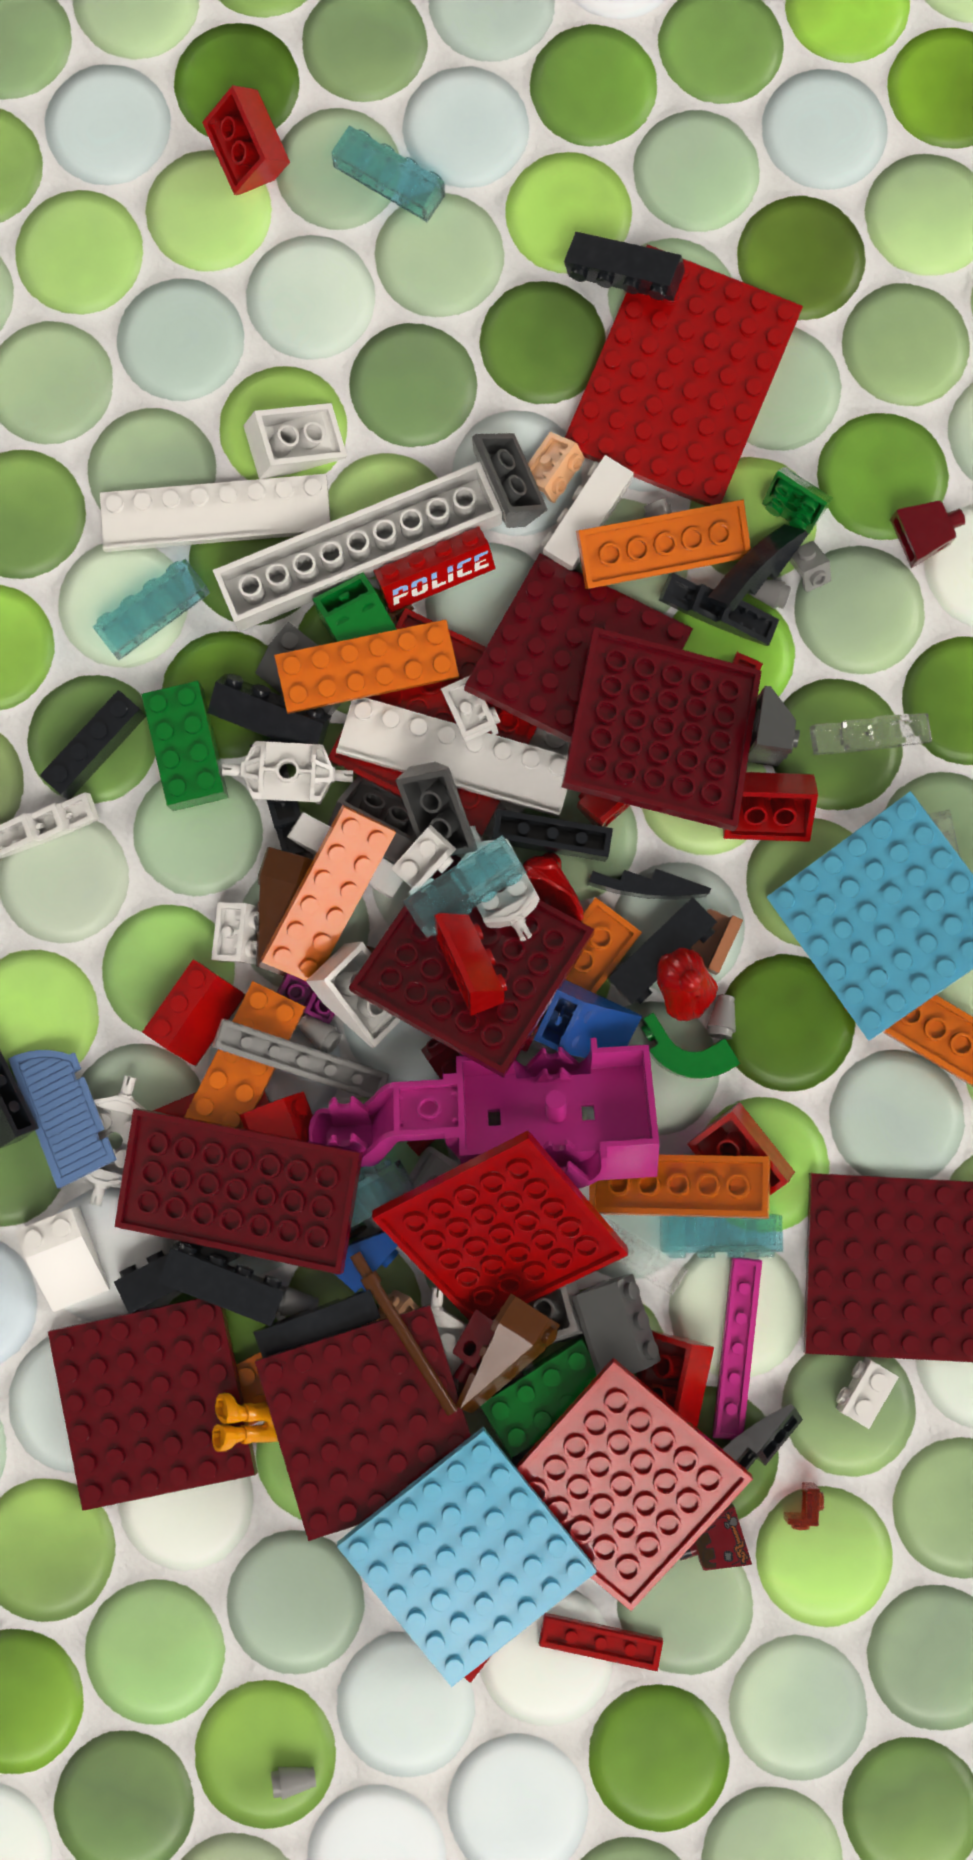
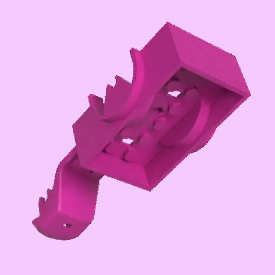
[309,1038,659,1189]

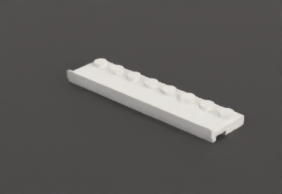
[100,474,330,552]
[336,698,568,817]

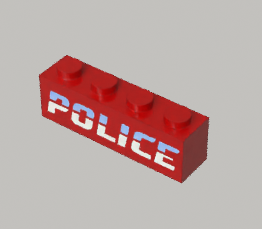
[373,527,496,613]

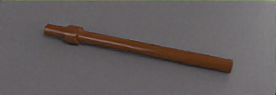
[350,1251,458,1416]

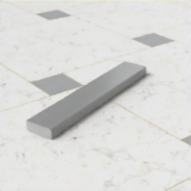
[212,1018,390,1099]

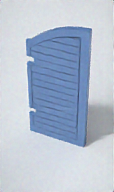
[8,1050,117,1189]

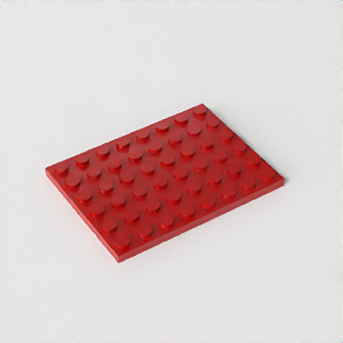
[565,244,803,506]

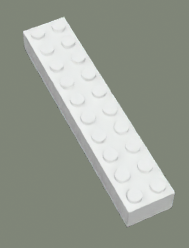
[213,461,502,632]

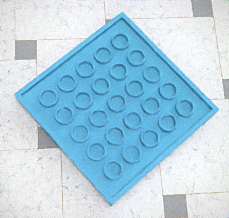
[767,791,973,1041]
[337,1427,597,1687]

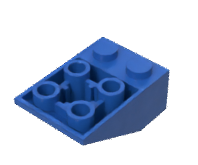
[534,980,642,1058]
[335,1230,399,1293]

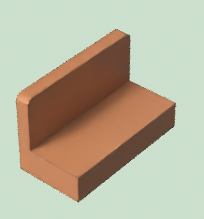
[691,909,743,975]

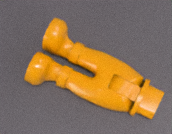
[212,1393,278,1451]

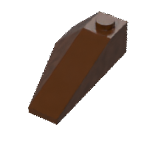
[256,847,313,976]
[456,1294,560,1414]

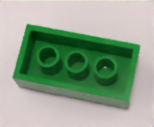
[141,681,229,811]
[481,1337,597,1458]

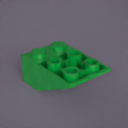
[762,467,833,535]
[313,572,397,642]

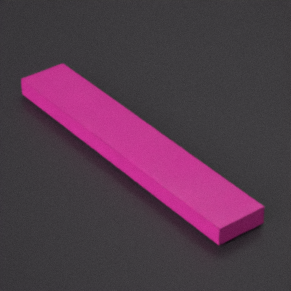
[712,1256,762,1440]

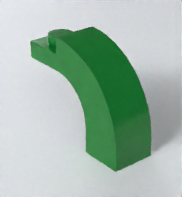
[640,1012,741,1079]

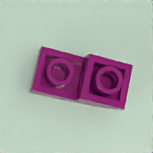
[276,973,335,1024]

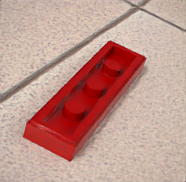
[538,1613,663,1672]

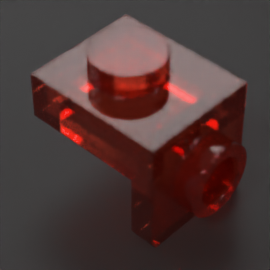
[784,1482,824,1530]

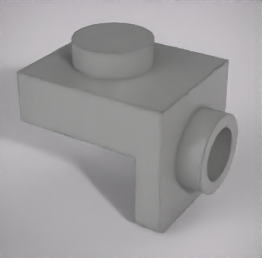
[789,541,831,592]

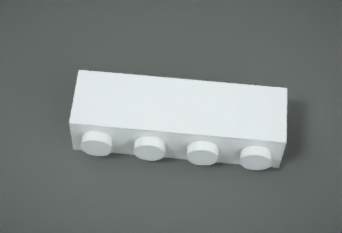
[541,455,634,571]

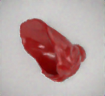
[522,852,584,922]
[657,947,718,1021]

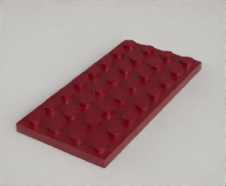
[114,1108,363,1275]

